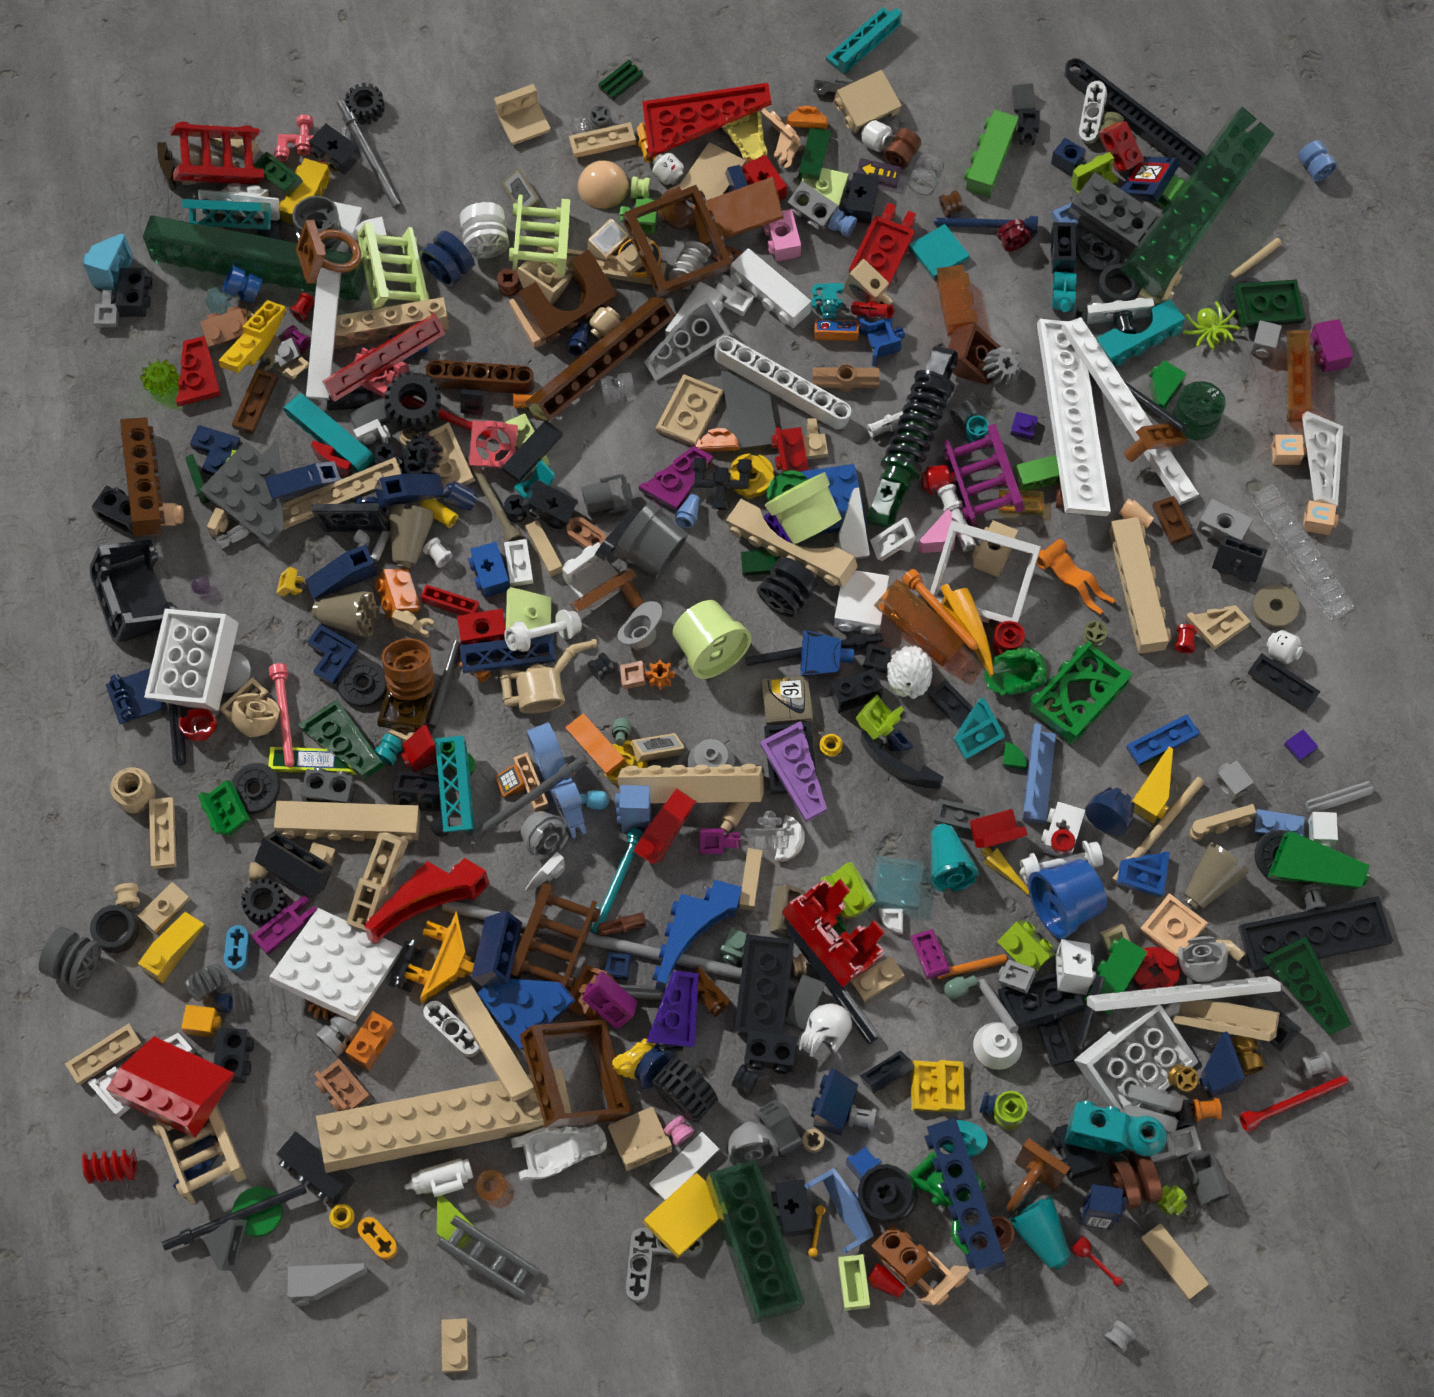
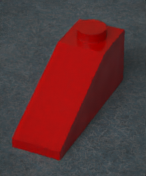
[634,788,697,864]

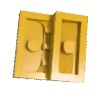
[911,1060,965,1112]

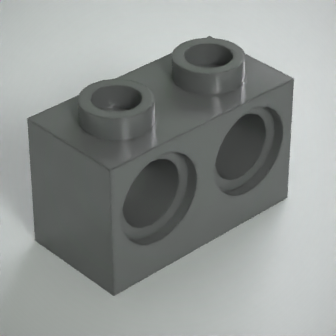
[301,768,356,803]

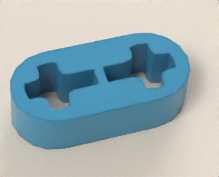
[224,925,250,972]

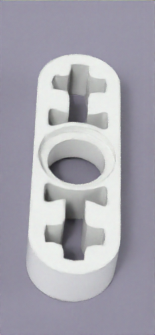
[1079,81,1107,144]
[423,1001,480,1057]

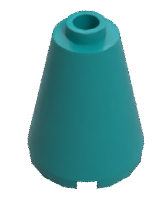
[931,824,979,892]
[1008,1196,1071,1270]

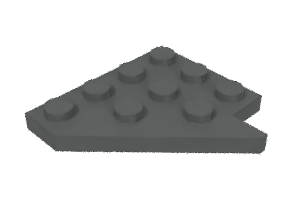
[200,441,285,548]

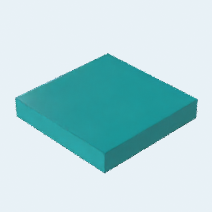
[909,224,970,280]

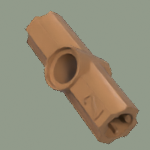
[812,364,880,392]

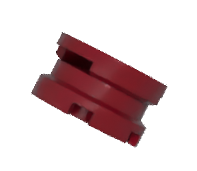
[997,219,1031,252]

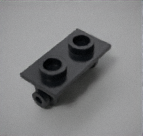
[389,939,428,993]

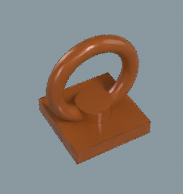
[296,220,362,283]
[1007,1138,1070,1214]

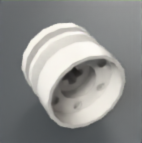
[459,202,509,259]

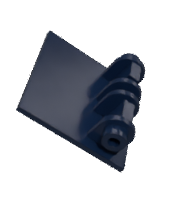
[106,668,164,725]

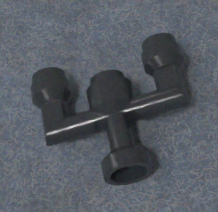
[692,458,753,510]

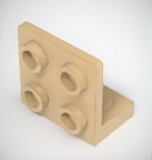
[494,84,551,145]
[608,1107,672,1171]

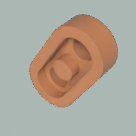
[566,517,606,549]

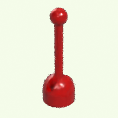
[1070,1235,1123,1287]

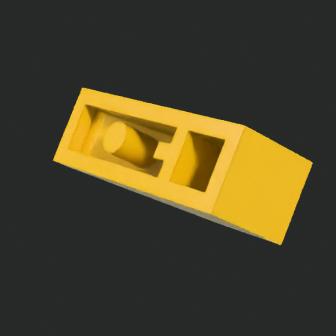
[1132,747,1173,824]
[138,912,205,984]

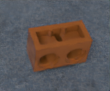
[871,1225,932,1287]

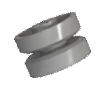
[1123,1084,1184,1133]

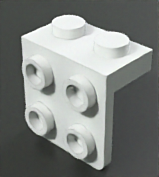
[562,542,621,610]

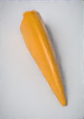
[940,584,994,677]

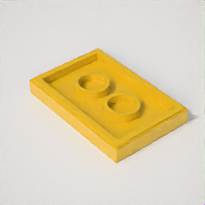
[643,1172,731,1258]

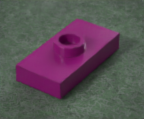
[910,929,950,980]

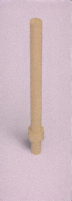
[1111,777,1205,885]

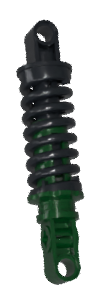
[867,346,958,528]

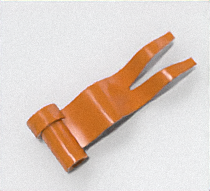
[1036,539,1116,615]

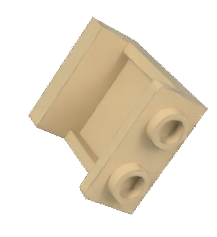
[834,69,902,134]

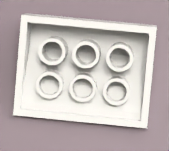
[144,609,239,711]
[1074,1004,1199,1112]

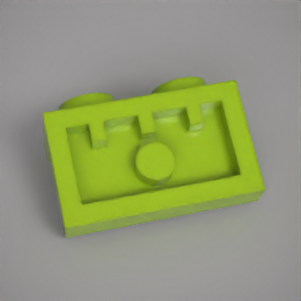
[821,862,876,918]

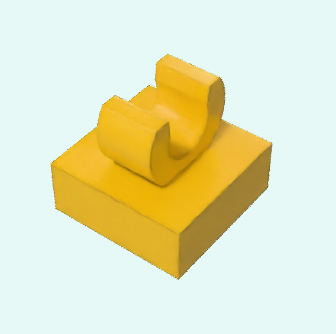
[276,567,305,597]

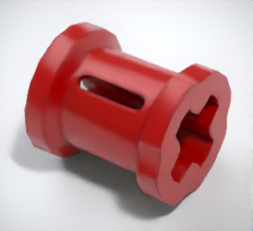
[289,292,315,322]
[1174,624,1198,654]

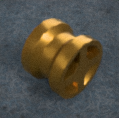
[1167,1064,1199,1091]

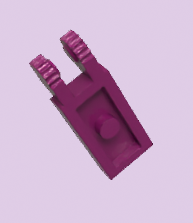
[251,896,317,956]

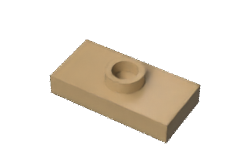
[138,882,190,933]

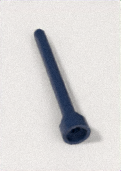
[934,216,1038,234]

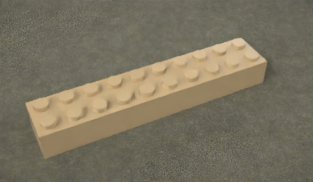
[316,1068,571,1173]

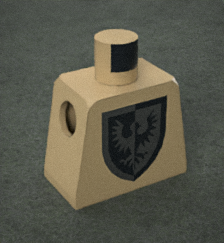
[843,259,894,310]

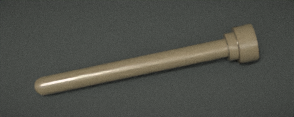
[466,456,524,542]

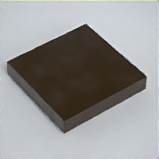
[377,690,434,732]

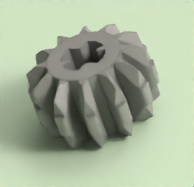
[983,347,1021,386]

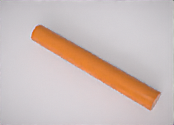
[936,954,1007,980]

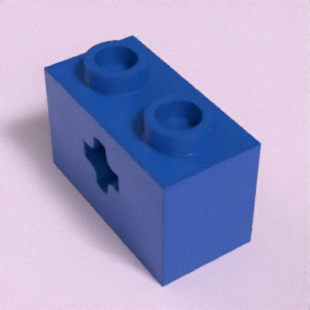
[468,542,510,598]

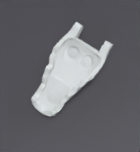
[511,1125,607,1180]

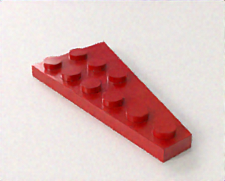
[642,82,772,159]

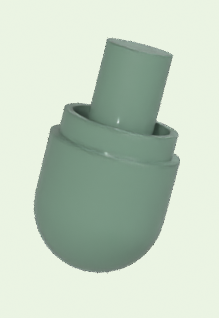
[612,717,631,746]
[944,975,978,999]

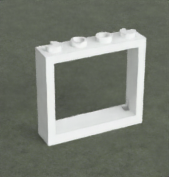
[930,521,1041,625]

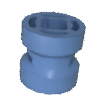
[828,209,857,238]

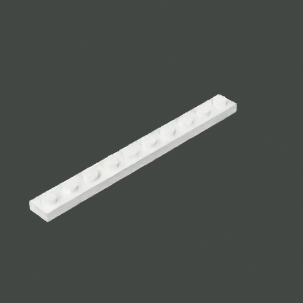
[1061,317,1199,506]

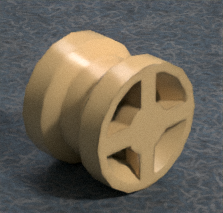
[114,883,140,909]

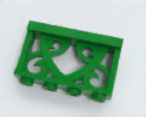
[1029,641,1133,746]

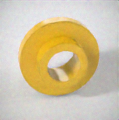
[819,734,843,757]
[329,1204,355,1230]

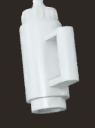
[404,1158,473,1197]

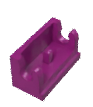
[582,971,638,1030]

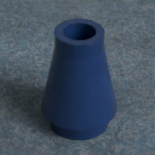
[567,323,591,356]

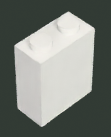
[834,570,889,635]

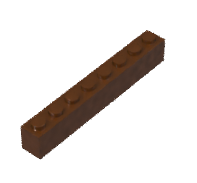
[525,297,676,422]

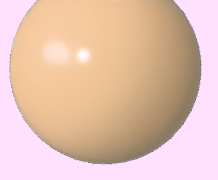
[578,161,629,209]

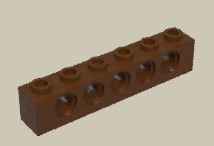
[120,417,165,536]

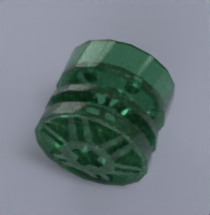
[1174,381,1226,440]

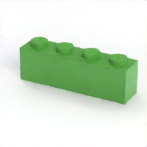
[964,110,1019,197]

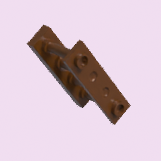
[511,882,601,991]

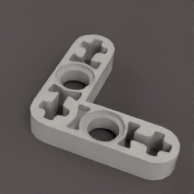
[626,1228,704,1303]

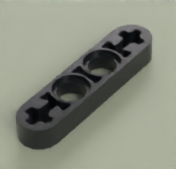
[595,507,641,561]

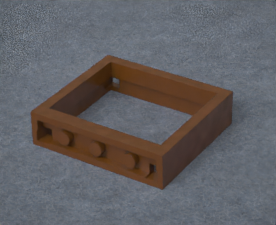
[622,185,733,298]
[520,1020,631,1128]

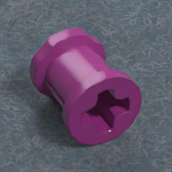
[282,325,311,354]

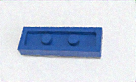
[1126,714,1200,767]

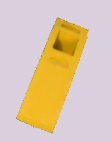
[219,300,286,373]

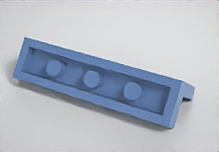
[1022,723,1056,824]

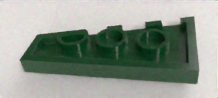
[298,699,384,779]
[1262,937,1352,1036]

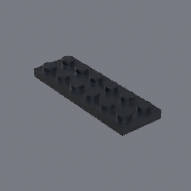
[1238,896,1393,973]

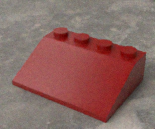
[106,1036,235,1138]

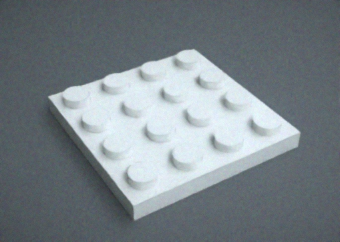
[269,908,403,1022]

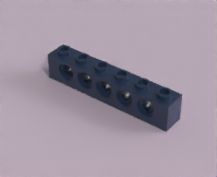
[924,1117,1006,1275]

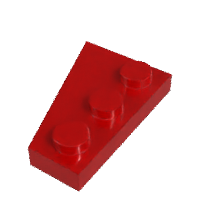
[176,336,221,407]

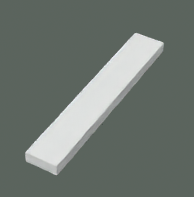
[306,268,341,400]

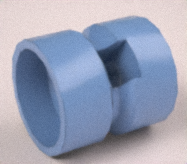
[1297,140,1338,182]

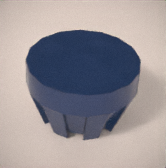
[1085,787,1135,836]

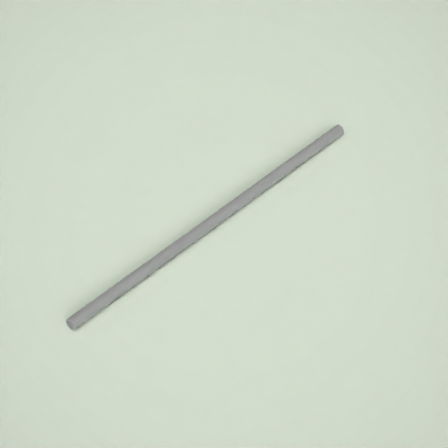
[442,901,800,992]

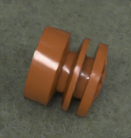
[382,638,435,701]

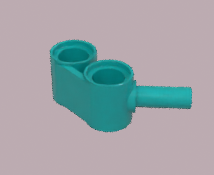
[1052,272,1077,312]

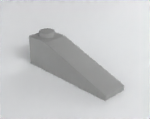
[644,297,734,381]

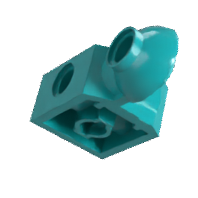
[1065,1101,1167,1156]

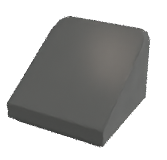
[1011,83,1035,111]

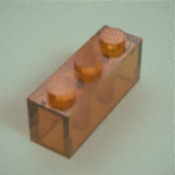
[936,265,978,336]

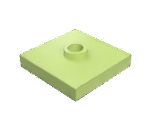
[797,168,848,210]
[506,587,551,630]

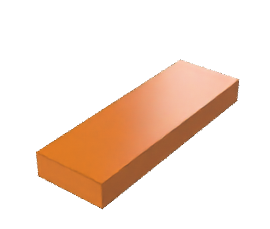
[565,713,626,776]

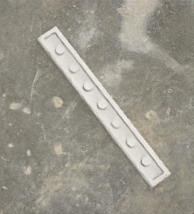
[1087,976,1281,1011]

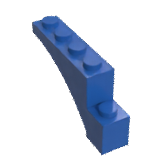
[652,880,742,992]

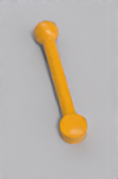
[808,1205,825,1257]

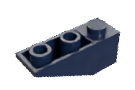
[265,461,341,499]
[374,474,445,508]
[305,544,377,600]

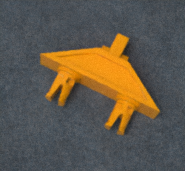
[404,911,474,1005]

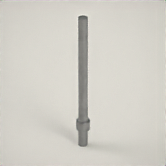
[337,99,401,209]

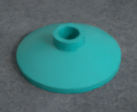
[942,1120,988,1157]

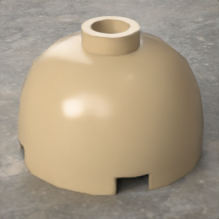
[231,693,280,737]

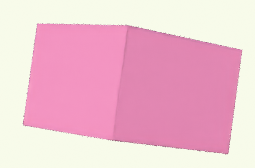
[918,509,955,553]

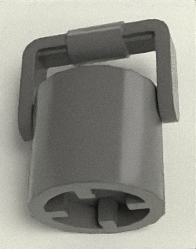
[581,474,633,515]
[1181,1150,1231,1207]

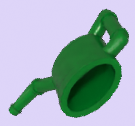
[909,1151,986,1254]

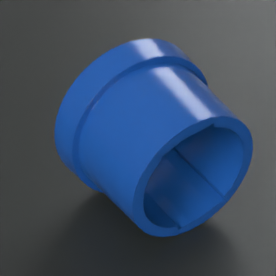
[1028,859,1107,939]

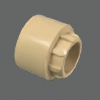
[110,767,156,813]

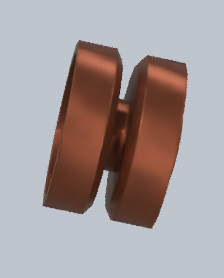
[1108,1150,1162,1211]

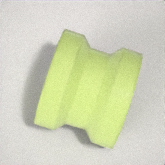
[631,176,650,199]

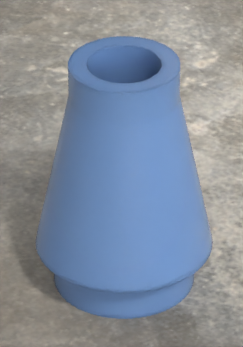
[675,494,701,529]

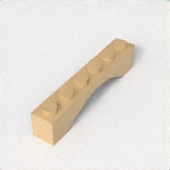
[726,499,858,588]

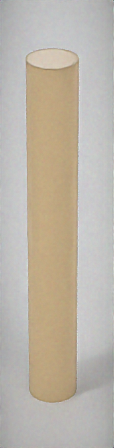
[1229,238,1282,280]

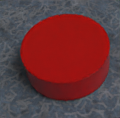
[1050,829,1075,854]

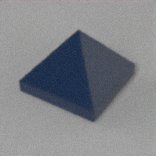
[886,730,913,751]

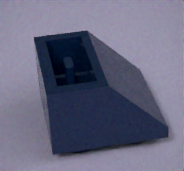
[811,1068,858,1136]

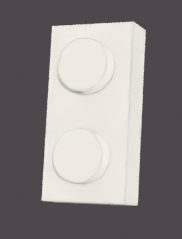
[504,539,533,587]

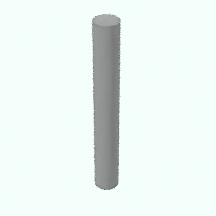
[977,979,1019,1034]

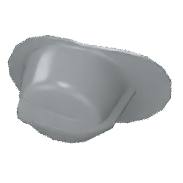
[617,601,663,652]

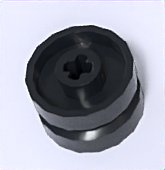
[858,1164,918,1223]

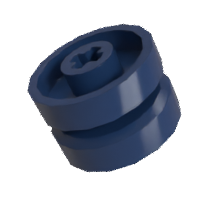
[419,230,475,287]

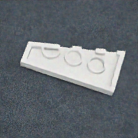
[1302,411,1343,506]

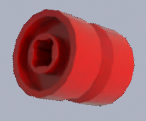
[992,621,1025,656]

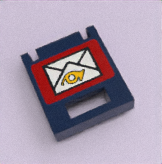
[1120,156,1180,202]

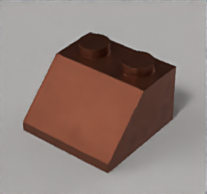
[948,323,1001,385]

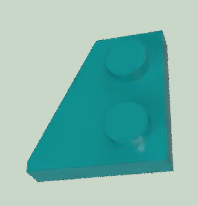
[953,697,1006,759]

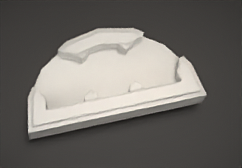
[775,815,805,862]

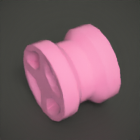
[663,1115,695,1147]

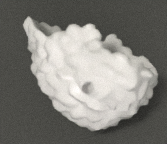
[887,645,933,699]

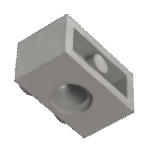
[1197,499,1253,542]

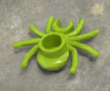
[1183,302,1241,350]

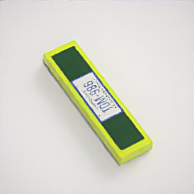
[268,747,358,775]

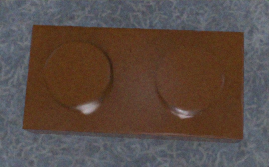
[1152,496,1192,545]

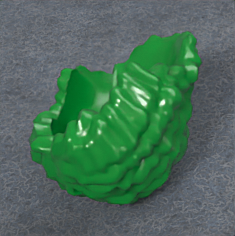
[983,647,1047,696]

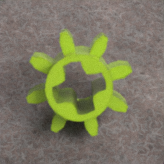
[1156,1185,1187,1216]

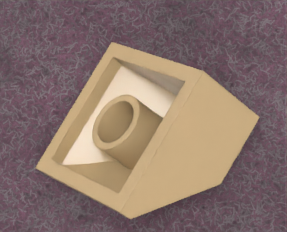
[517,249,573,305]

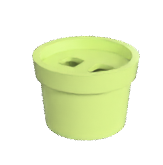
[765,472,842,544]
[673,600,752,679]

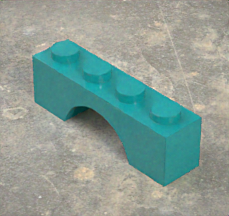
[1096,299,1185,366]

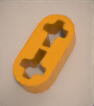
[358,1217,398,1260]

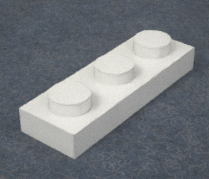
[1087,298,1154,324]

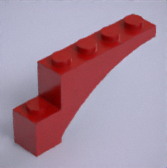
[364,858,490,944]

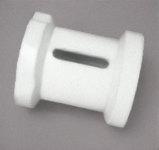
[423,538,453,568]

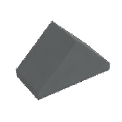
[203,1219,247,1271]

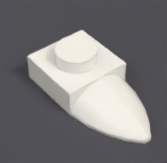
[525,852,565,891]

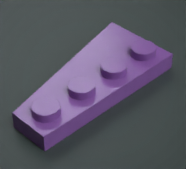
[760,721,827,823]

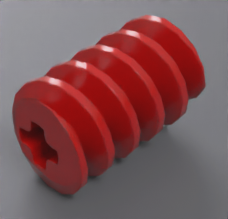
[82,1148,137,1184]

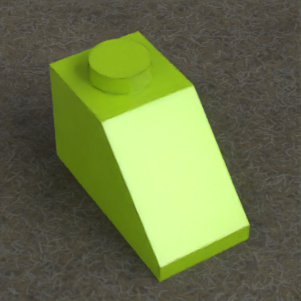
[437,1195,473,1249]

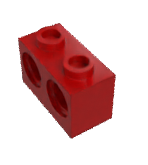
[1098,121,1144,171]

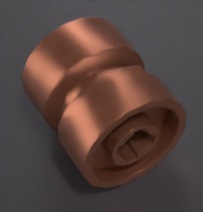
[883,128,922,170]
[979,1216,1014,1253]

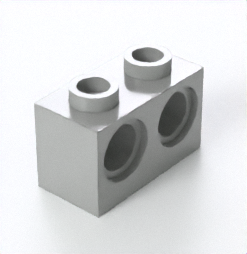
[788,181,839,231]

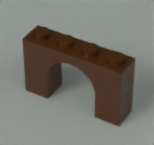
[513,250,617,342]

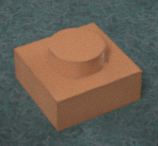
[620,661,647,690]

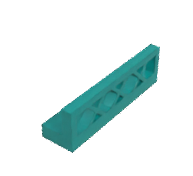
[826,7,902,75]
[182,199,271,229]
[435,735,475,833]

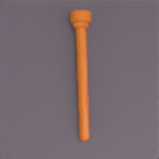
[902,569,979,650]

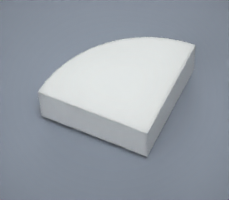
[879,908,903,935]

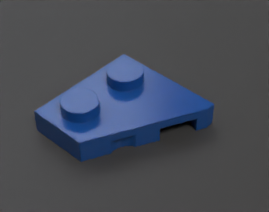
[1117,851,1170,897]

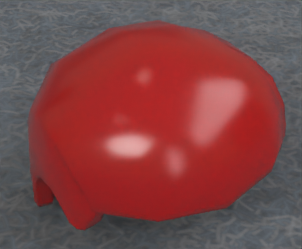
[179,708,217,742]

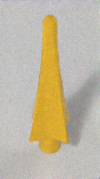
[981,847,1030,896]

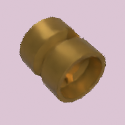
[1231,1036,1266,1076]

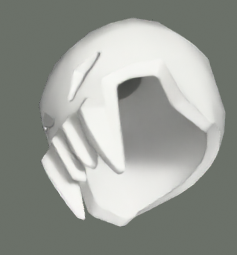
[799,1003,852,1057]

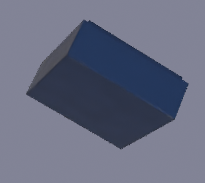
[605,952,631,980]

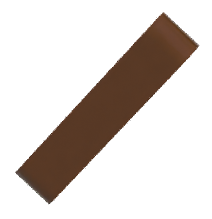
[425,360,535,394]

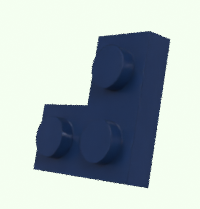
[190,425,241,476]
[307,624,359,685]

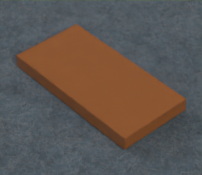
[692,177,784,246]

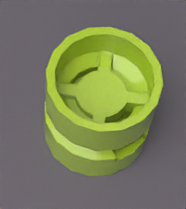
[992,1091,1027,1131]

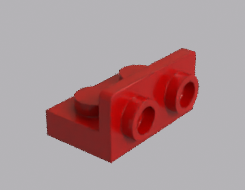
[771,427,809,473]

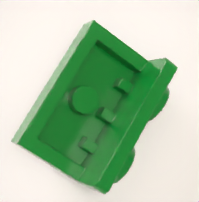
[198,780,250,836]

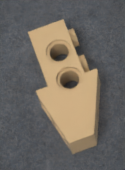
[346,832,408,930]

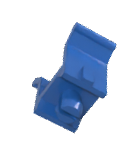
[859,318,905,366]

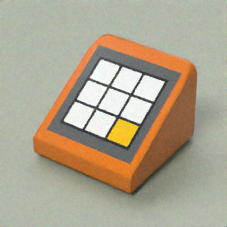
[495,764,525,798]

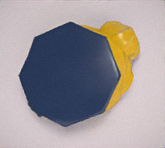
[612,1039,674,1090]

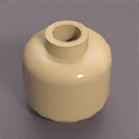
[589,306,621,340]

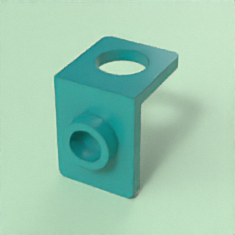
[514,461,555,498]

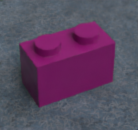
[1309,319,1353,373]

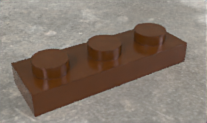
[232,368,278,435]

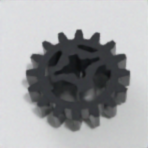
[399,433,442,474]

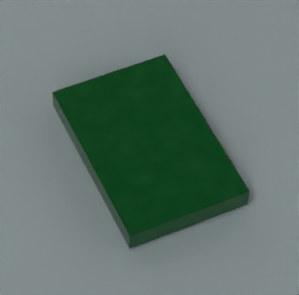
[1233,279,1306,328]

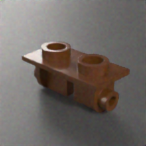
[692,966,730,1017]

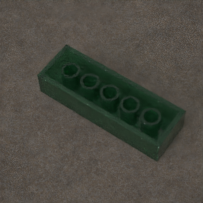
[706,1159,805,1324]

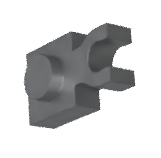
[260,337,302,372]

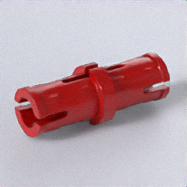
[851,301,894,319]

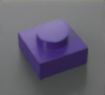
[1010,411,1038,440]

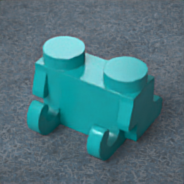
[811,283,844,320]

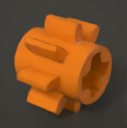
[646,659,675,690]

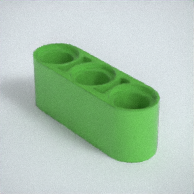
[1012,455,1061,493]

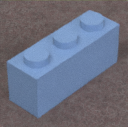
[615,785,652,832]

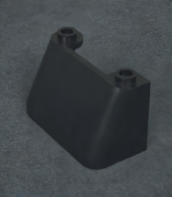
[90,540,178,643]

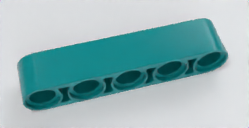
[283,393,376,474]

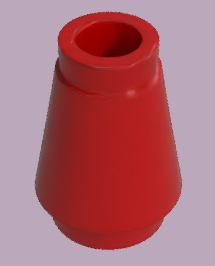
[867,1263,905,1298]

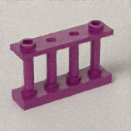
[943,423,1025,527]

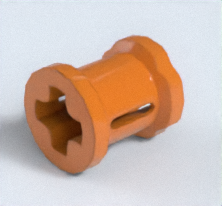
[1193,1097,1222,1122]

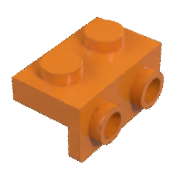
[375,569,421,620]

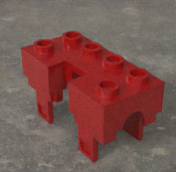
[782,878,885,987]

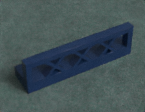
[460,634,556,674]

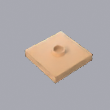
[1140,893,1208,960]

